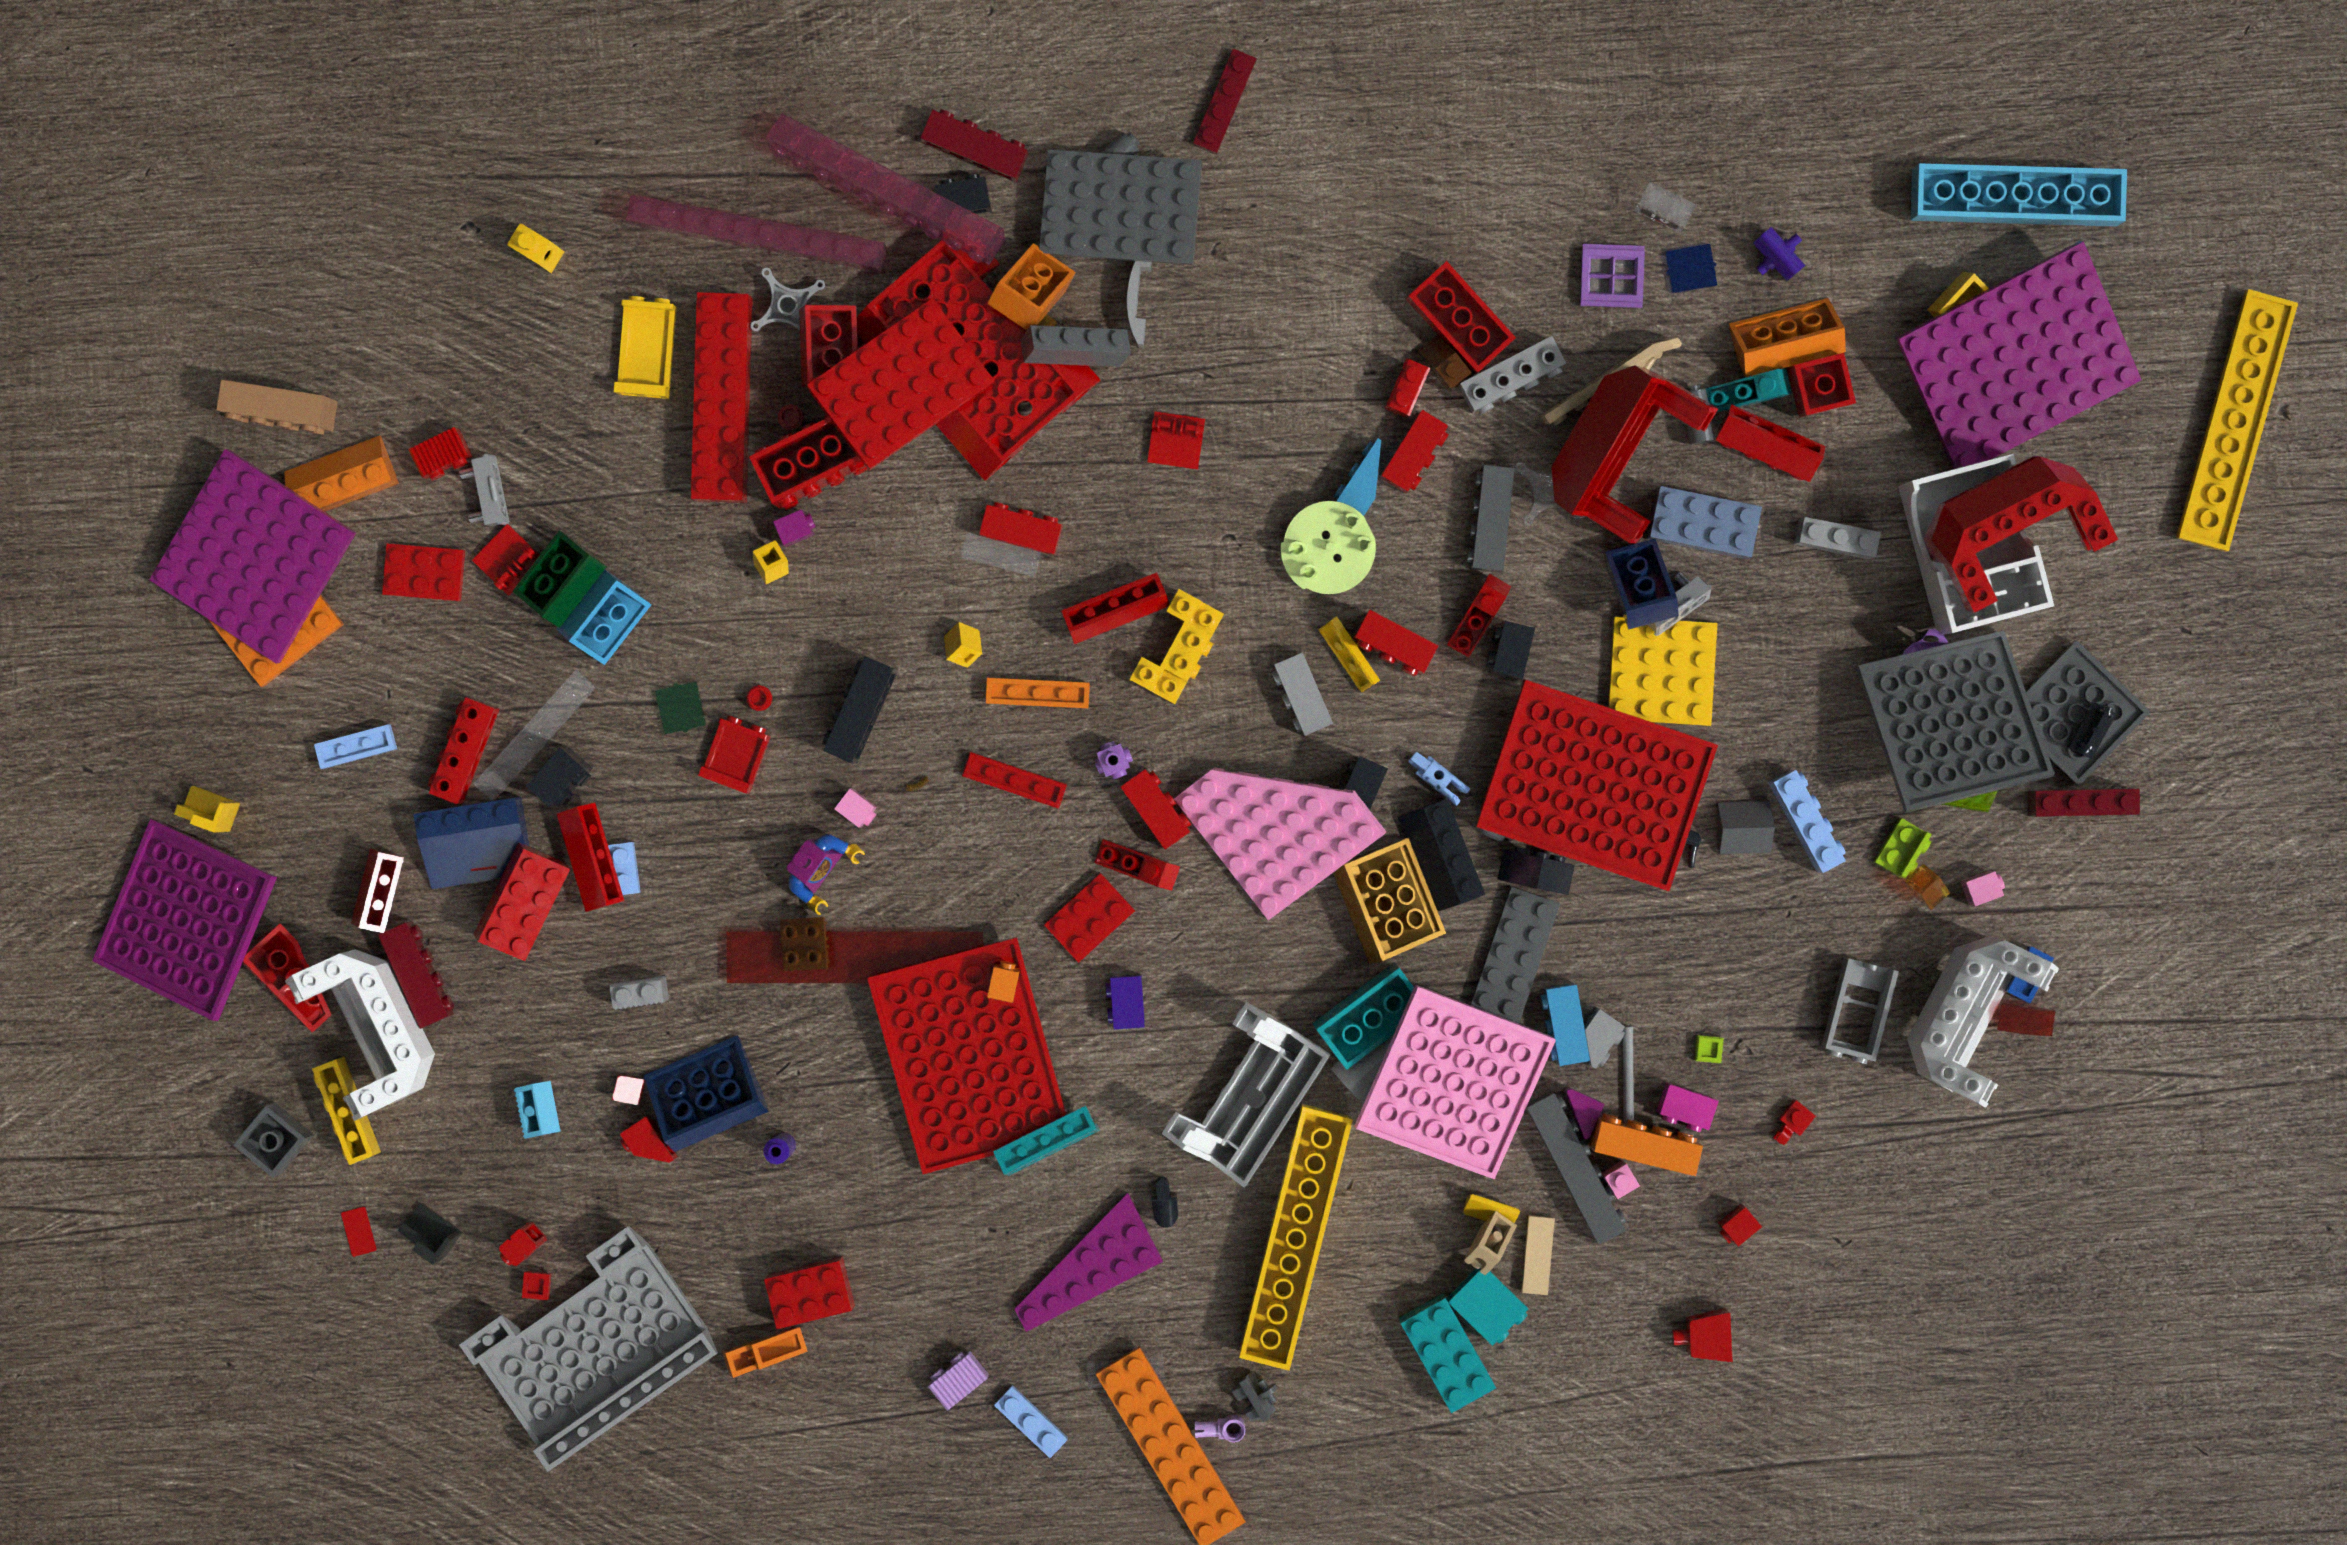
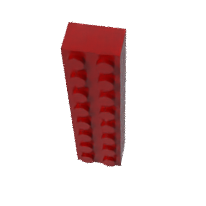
[691,292,753,503]

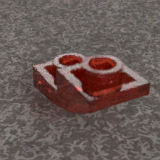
[1997,1003,2056,1037]

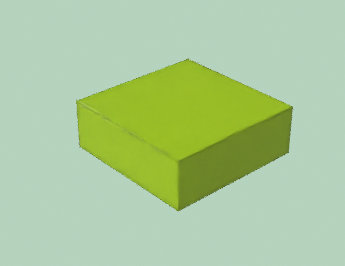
[1694,1035,1724,1063]

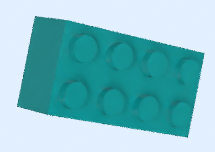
[1399,1293,1496,1414]

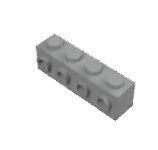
[1458,336,1566,415]

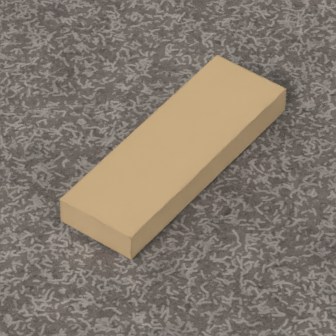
[1521,1215,1555,1295]

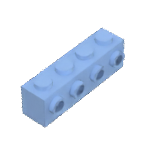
[1768,770,1846,873]

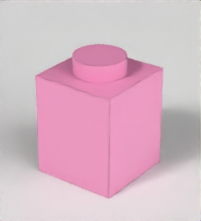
[835,788,877,828]
[1960,871,2005,906]
[1602,1160,1640,1199]

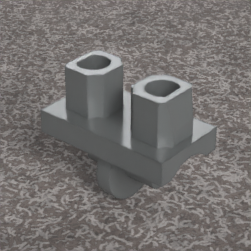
[1232,1370,1278,1422]

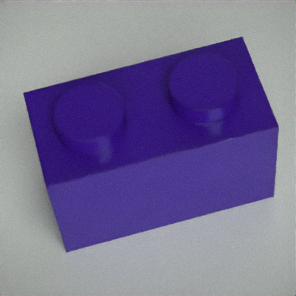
[1106,974,1145,1030]

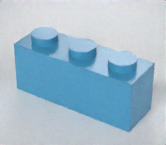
[1540,983,1590,1066]

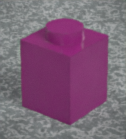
[773,509,816,547]

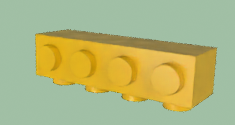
[312,1057,381,1165]

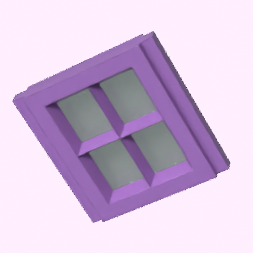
[1580,244,1645,308]

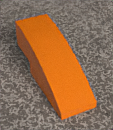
[722,1327,808,1378]

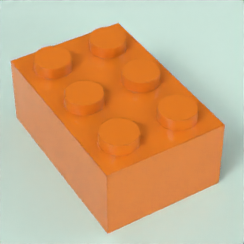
[988,243,1076,330]

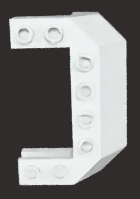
[1907,936,2059,1108]
[285,949,435,1121]
[1162,1002,1330,1188]

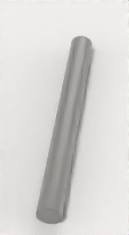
[1623,1026,1634,1124]

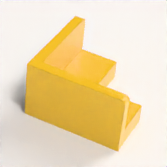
[174,786,240,833]

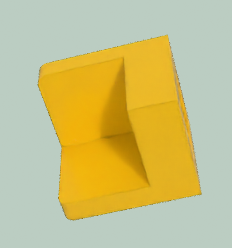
[944,622,982,668]

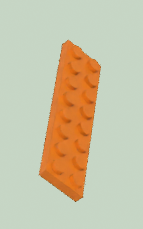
[1096,1346,1246,1545]

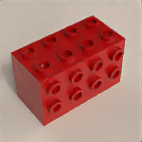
[749,415,868,510]

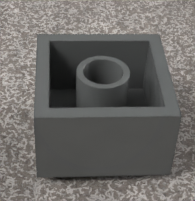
[233,1102,314,1178]

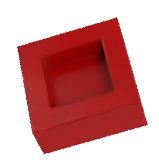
[522,1271,552,1300]

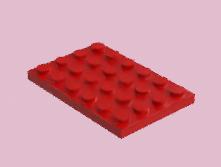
[806,298,995,471]

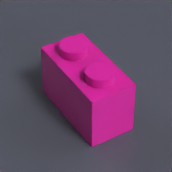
[1656,1082,1719,1132]

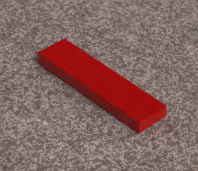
[962,752,1067,809]

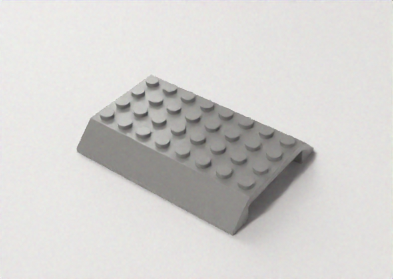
[459,1226,718,1472]

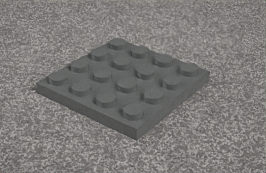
[2026,640,2150,786]

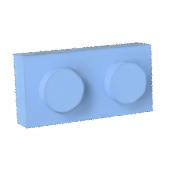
[608,842,641,895]

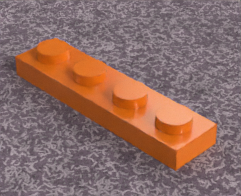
[986,678,1090,709]

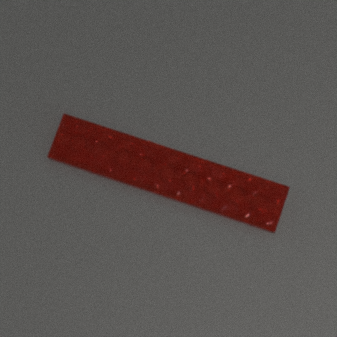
[727,931,984,983]

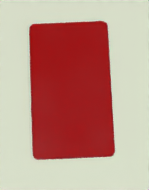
[341,1207,377,1257]

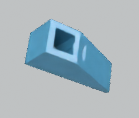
[1333,438,1381,516]

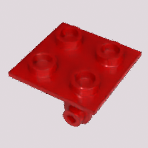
[1147,412,1205,470]
[472,524,540,596]

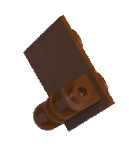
[780,917,830,971]

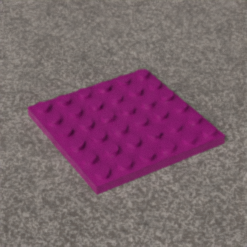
[149,449,356,664]
[92,819,277,1021]

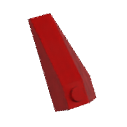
[242,923,332,1033]

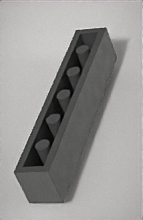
[1526,1091,1627,1245]

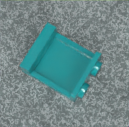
[1446,1268,1528,1346]

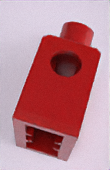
[1672,1308,1733,1362]

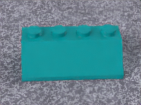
[1312,962,1414,1070]

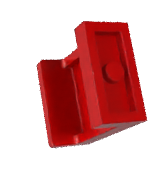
[698,715,771,794]

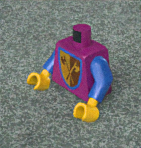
[786,834,865,915]

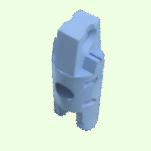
[1408,752,1470,806]

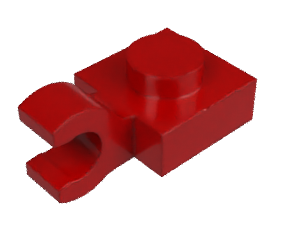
[1773,1099,1816,1145]

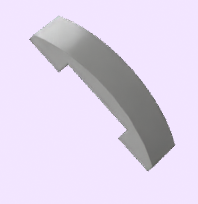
[1127,261,1152,348]

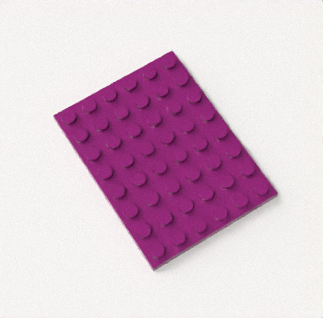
[1896,241,2142,470]

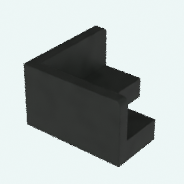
[398,1203,463,1265]

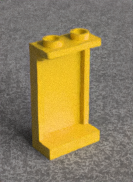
[614,296,677,399]

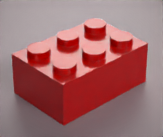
[799,305,858,387]
[1353,609,1439,677]
[764,1256,855,1329]

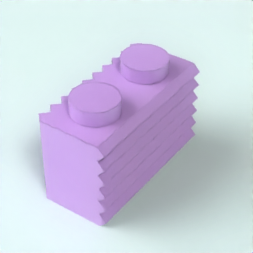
[928,1351,989,1411]

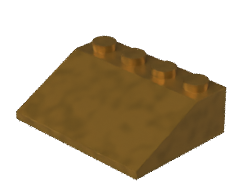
[1333,838,1446,964]

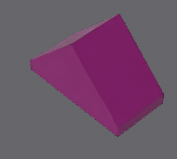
[1564,1087,1605,1139]

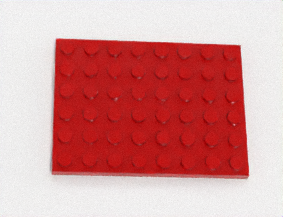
[1475,679,1718,891]
[867,936,1067,1174]

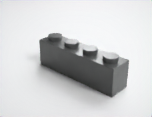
[1020,325,1131,367]
[1467,465,1515,573]

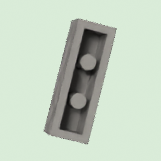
[1794,517,1881,560]
[1271,652,1333,736]

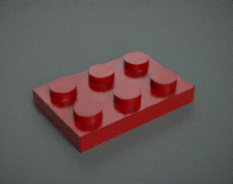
[382,543,465,602]
[1044,873,1136,963]

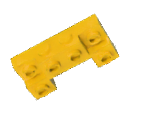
[1130,589,1224,704]

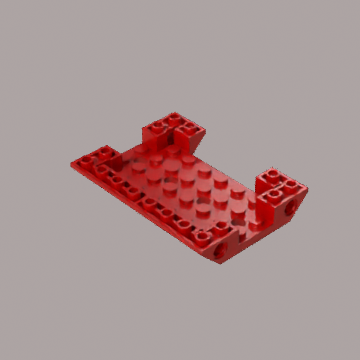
[856,225,1101,481]

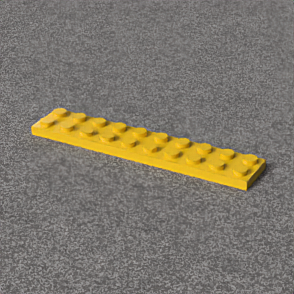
[2176,289,2298,552]

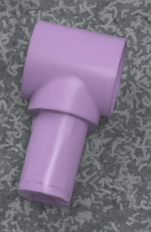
[1195,1414,1245,1443]

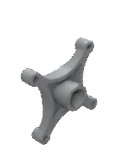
[751,268,825,332]

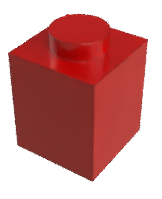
[1718,1204,1762,1247]

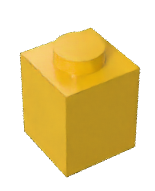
[753,540,789,585]

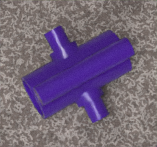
[1753,227,1805,282]

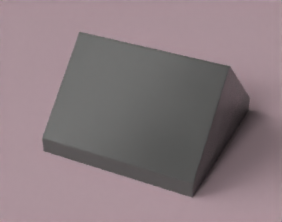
[1717,801,1775,854]

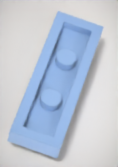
[314,724,397,769]
[994,1385,1068,1458]

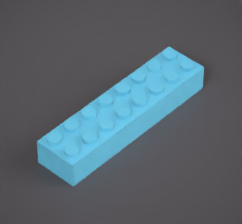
[1911,163,2127,226]

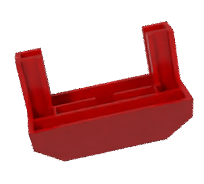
[1551,365,1718,543]
[1924,456,2119,613]

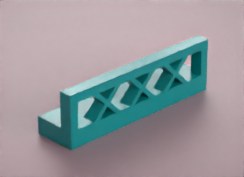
[993,1106,1100,1176]

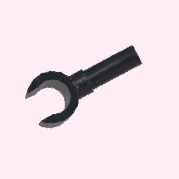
[1686,830,1701,868]

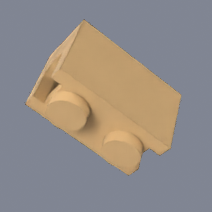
[1464,1211,1517,1275]

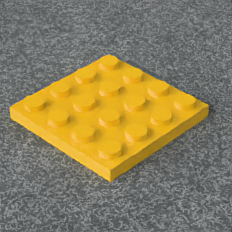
[1608,617,1718,726]

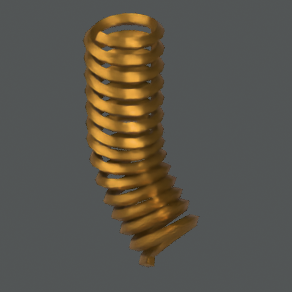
[906,776,929,792]

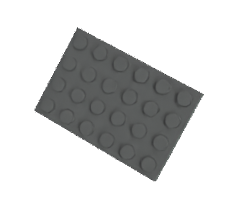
[1039,149,1203,265]

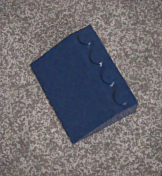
[413,797,530,889]
[644,1035,769,1152]

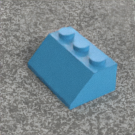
[556,570,652,665]

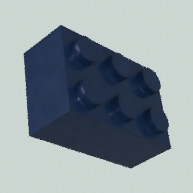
[1605,538,1679,630]

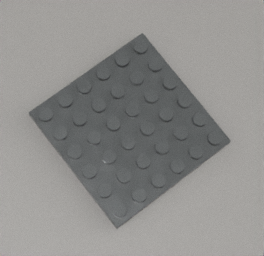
[1856,630,2055,813]

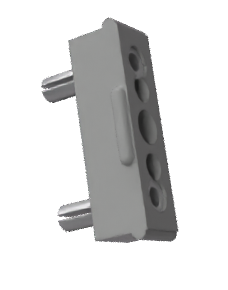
[459,454,510,526]
[1648,573,1711,636]

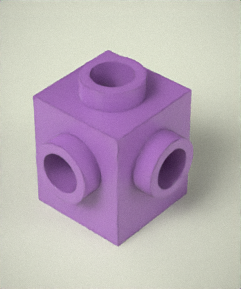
[1094,741,1133,780]

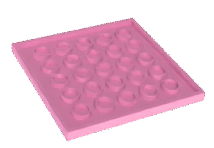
[1354,985,1556,1179]

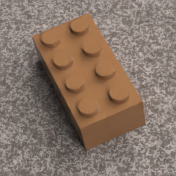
[216,380,338,435]

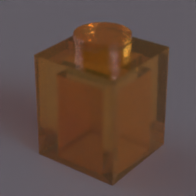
[1905,864,1950,910]

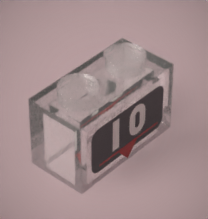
[1634,182,1696,233]

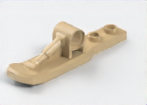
[1540,337,1682,425]

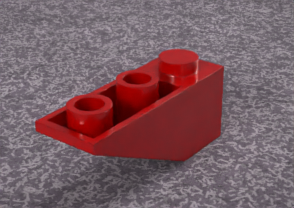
[1447,573,1511,658]
[1095,839,1180,891]

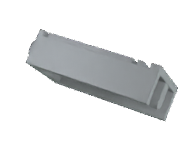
[1820,957,1899,1064]

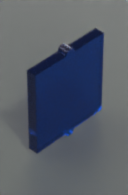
[1665,244,1717,294]

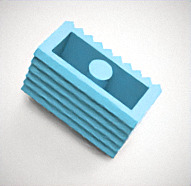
[514,1081,560,1139]

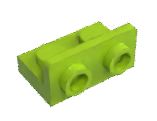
[1873,818,1932,878]

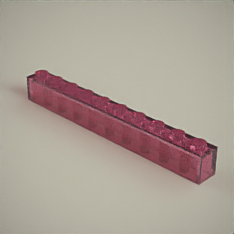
[766,113,1005,265]
[626,195,887,273]

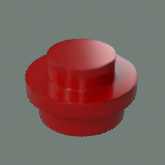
[778,404,804,430]
[747,685,773,711]

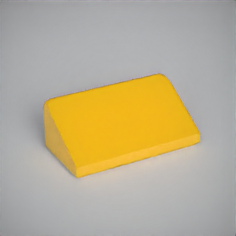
[1463,1194,1520,1223]

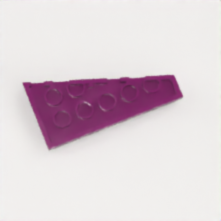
[1014,1192,1163,1332]

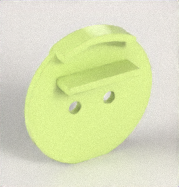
[1281,501,1376,594]

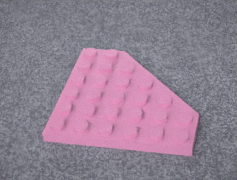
[1174,767,1386,920]

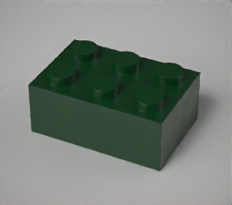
[512,530,607,628]

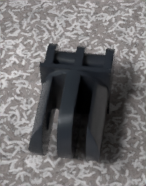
[1151,1177,1179,1228]

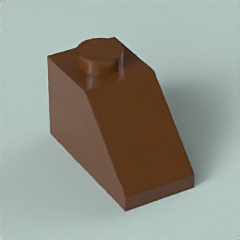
[1417,336,1472,392]

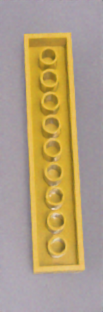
[1239,1104,1353,1371]

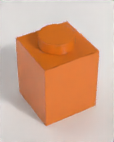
[987,961,1020,1003]

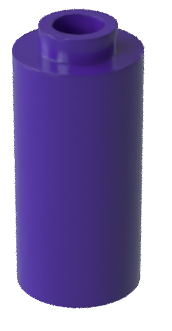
[763,1132,796,1164]

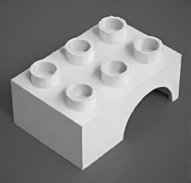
[1898,454,2054,635]

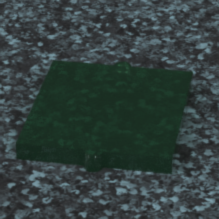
[655,682,706,735]

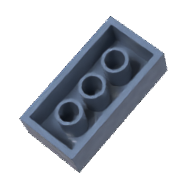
[1646,486,1762,559]

